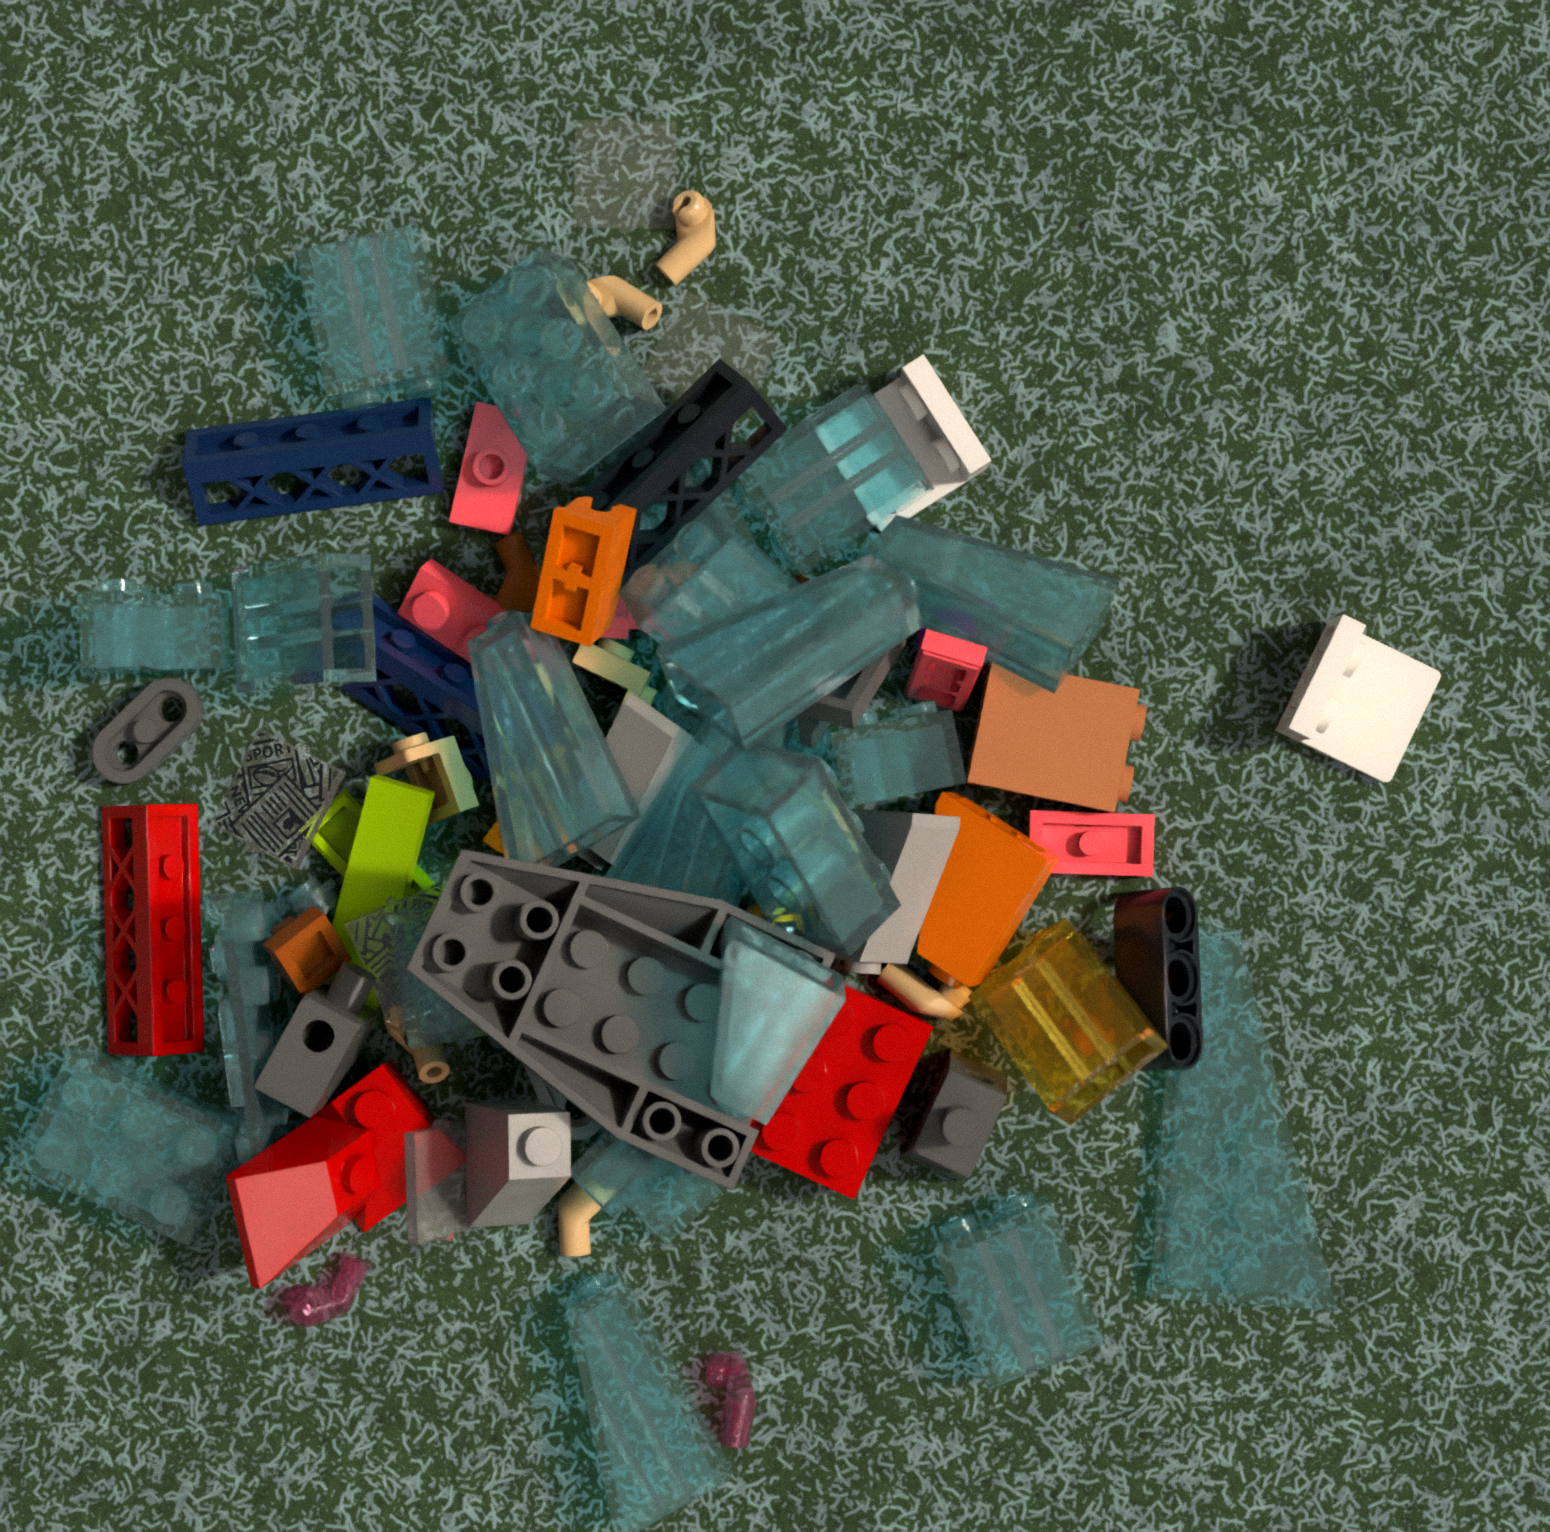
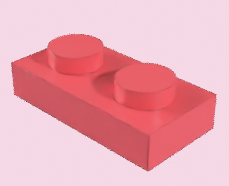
[397,558,533,683]
[1027,810,1155,877]

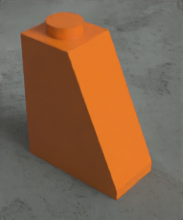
[917,792,1060,989]

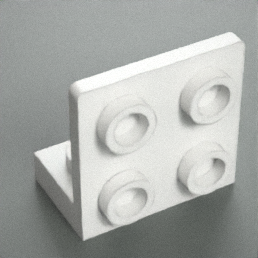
[818,354,992,534]
[1275,614,1441,782]

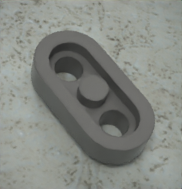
[92,678,204,784]

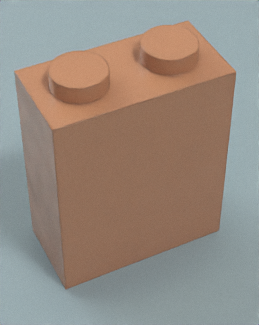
[964,659,1147,813]

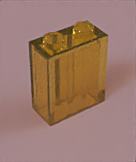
[968,918,1169,1125]

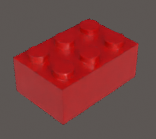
[749,975,933,1199]

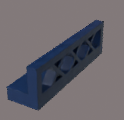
[182,397,444,526]
[314,590,573,799]

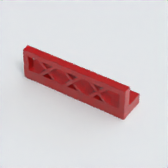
[102,804,204,1056]

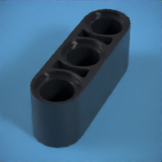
[1113,886,1203,1071]

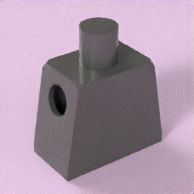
[254,962,378,1118]
[901,1048,1007,1181]

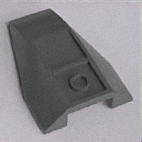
[406,849,836,1190]

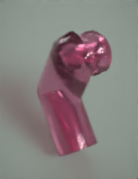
[282,1252,371,1327]
[706,1352,757,1448]

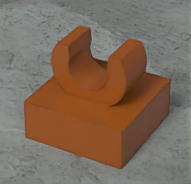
[263,906,352,998]

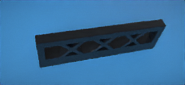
[539,358,788,592]

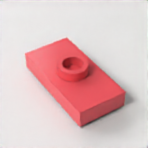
[449,401,538,536]
[904,629,988,712]

